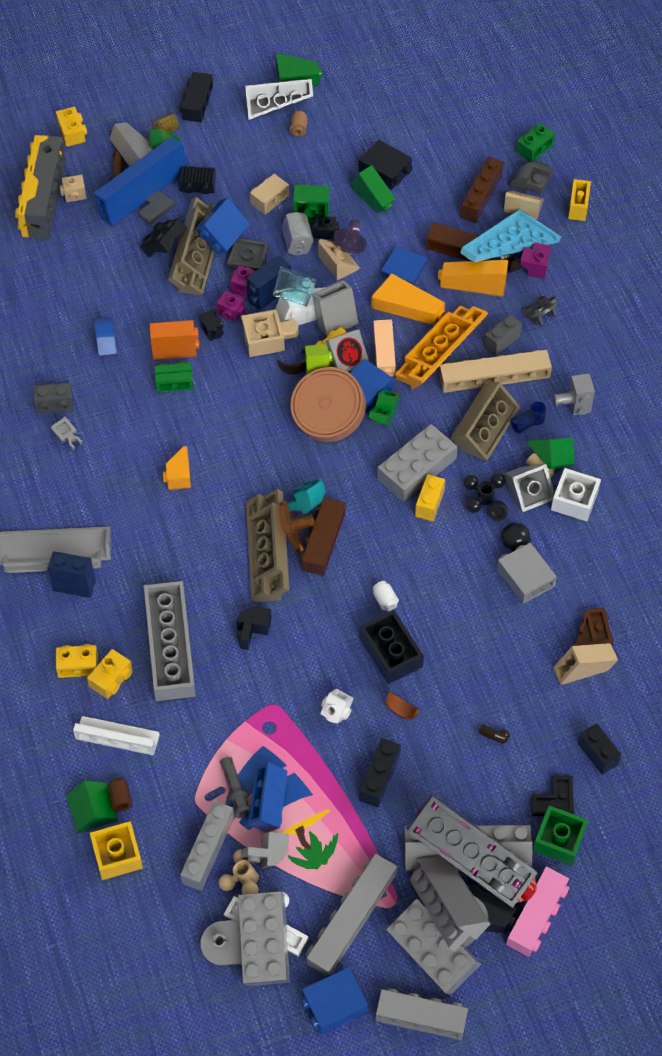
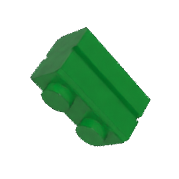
[155,362,193,392]

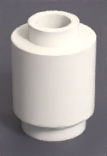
[373,581,399,611]

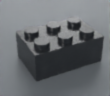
[359,610,424,684]

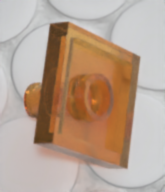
[279,501,316,552]

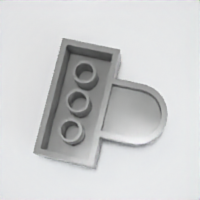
[201,891,290,986]
[386,896,488,995]

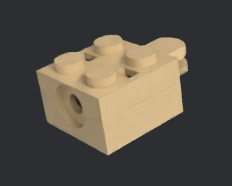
[241,309,299,357]

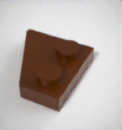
[575,608,613,646]

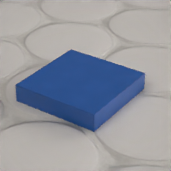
[381,246,428,285]

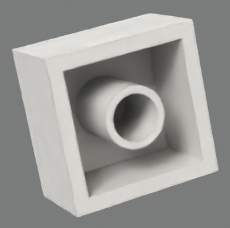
[551,468,601,522]

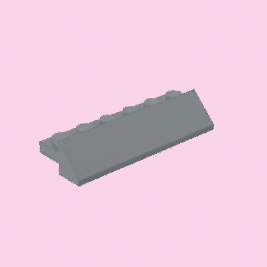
[404,825,533,872]
[409,856,491,952]

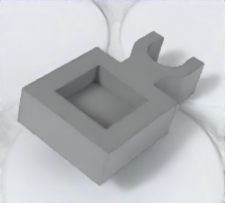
[50,417,82,451]

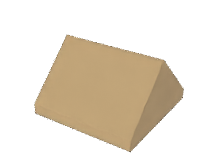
[504,191,544,220]
[318,239,360,280]

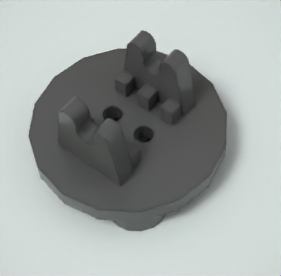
[523,296,558,326]

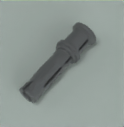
[220,757,250,818]

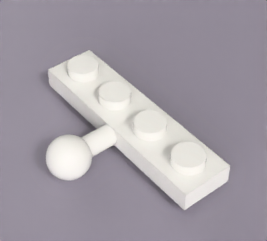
[223,892,309,957]

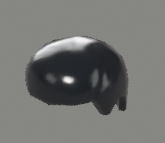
[501,523,531,552]

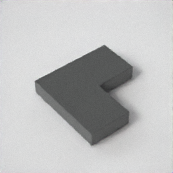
[138,190,175,225]

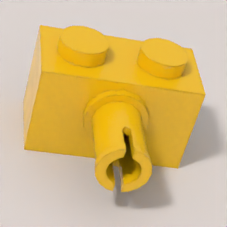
[87,649,132,699]

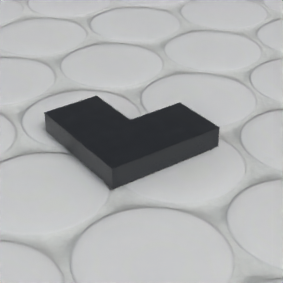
[531,775,574,816]

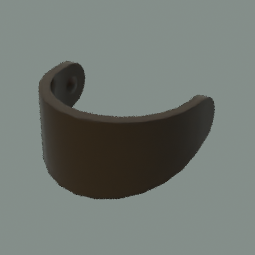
[500,254,522,273]
[277,347,306,375]

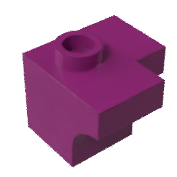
[520,242,551,279]

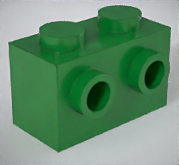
[516,123,555,162]

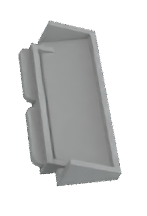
[0,526,111,573]

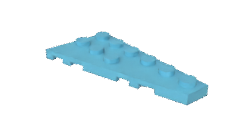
[460,209,561,262]

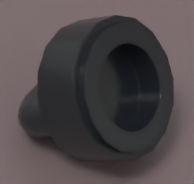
[489,501,508,521]

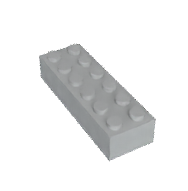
[144,581,196,701]

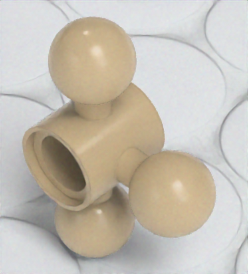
[218,849,259,895]

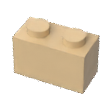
[250,174,289,215]

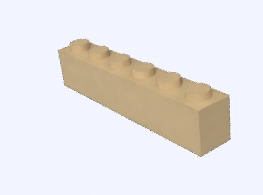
[439,350,552,393]

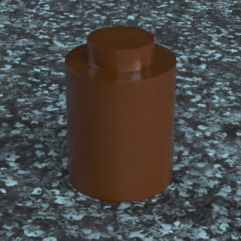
[107,778,133,812]

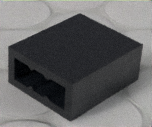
[359,140,413,190]

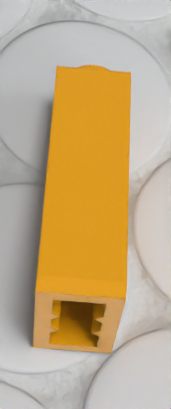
[438,260,508,296]
[371,274,446,325]

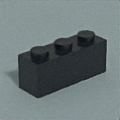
[179,72,213,123]
[359,738,401,808]

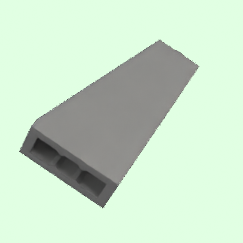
[109,122,153,166]

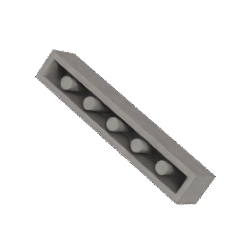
[306,854,397,977]

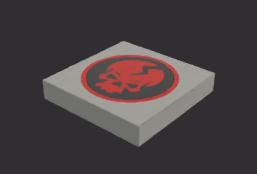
[326,329,369,372]

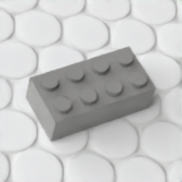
[377,424,458,502]

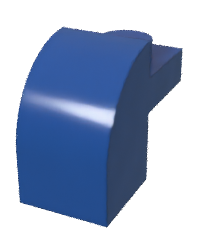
[94,317,117,356]

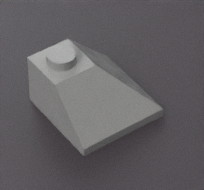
[504,463,555,512]

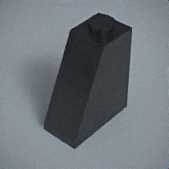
[469,883,517,934]

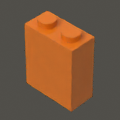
[150,320,200,360]

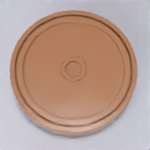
[291,367,366,442]

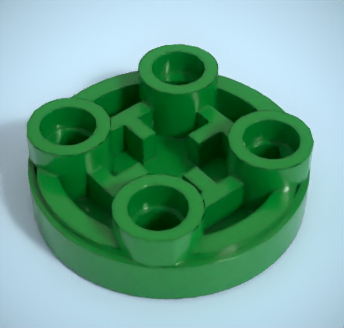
[148,129,182,149]

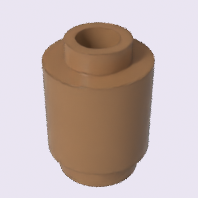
[290,111,308,136]

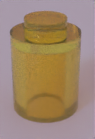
[152,113,179,132]

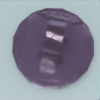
[332,220,367,254]

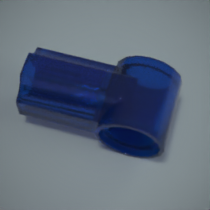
[510,401,546,434]

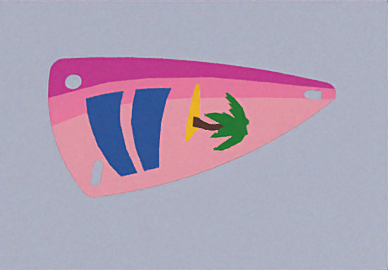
[195,705,397,908]

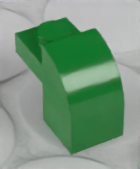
[369,389,401,426]

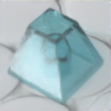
[273,266,316,307]

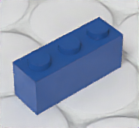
[248,762,288,833]

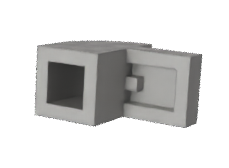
[241,832,289,869]

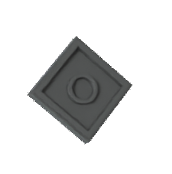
[227,238,269,272]

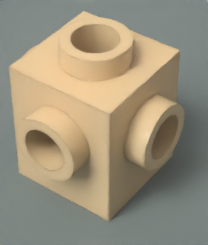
[60,175,87,202]

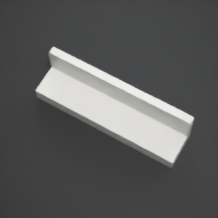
[73,716,160,755]

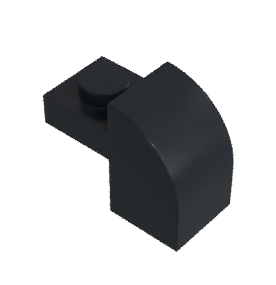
[236,607,272,650]

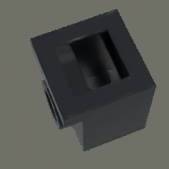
[314,214,339,239]
[199,308,224,341]

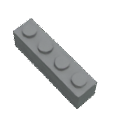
[180,801,235,891]
[376,988,468,1040]

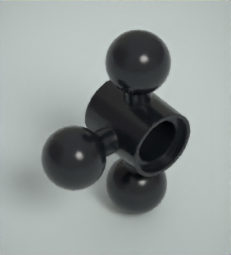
[464,474,505,513]

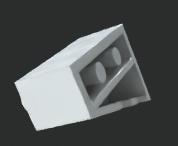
[275,287,326,325]

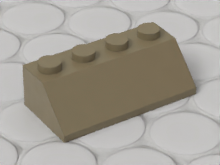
[450,382,521,461]

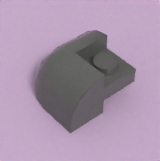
[510,162,554,193]

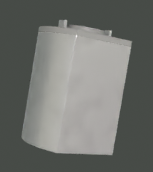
[281,212,313,255]

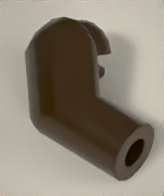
[479,725,510,744]

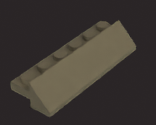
[168,197,215,296]
[246,489,289,602]

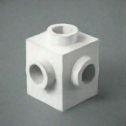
[320,689,354,724]

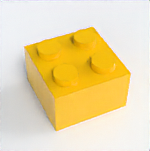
[90,821,143,880]

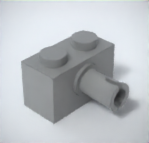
[553,373,595,415]

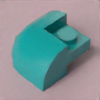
[284,478,326,515]

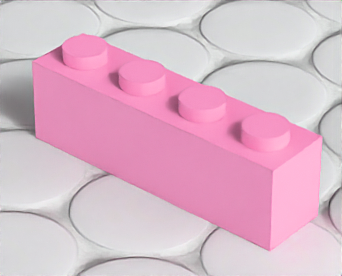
[506,866,570,957]

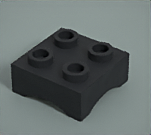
[140,218,187,257]

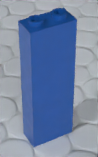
[94,137,188,226]

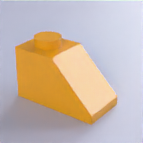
[163,446,191,490]

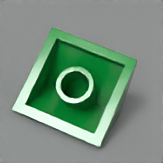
[527,437,575,469]
[66,781,118,833]

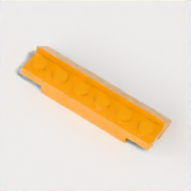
[395,306,488,390]

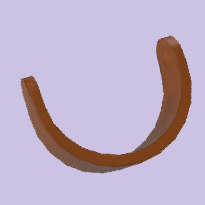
[385,691,420,720]

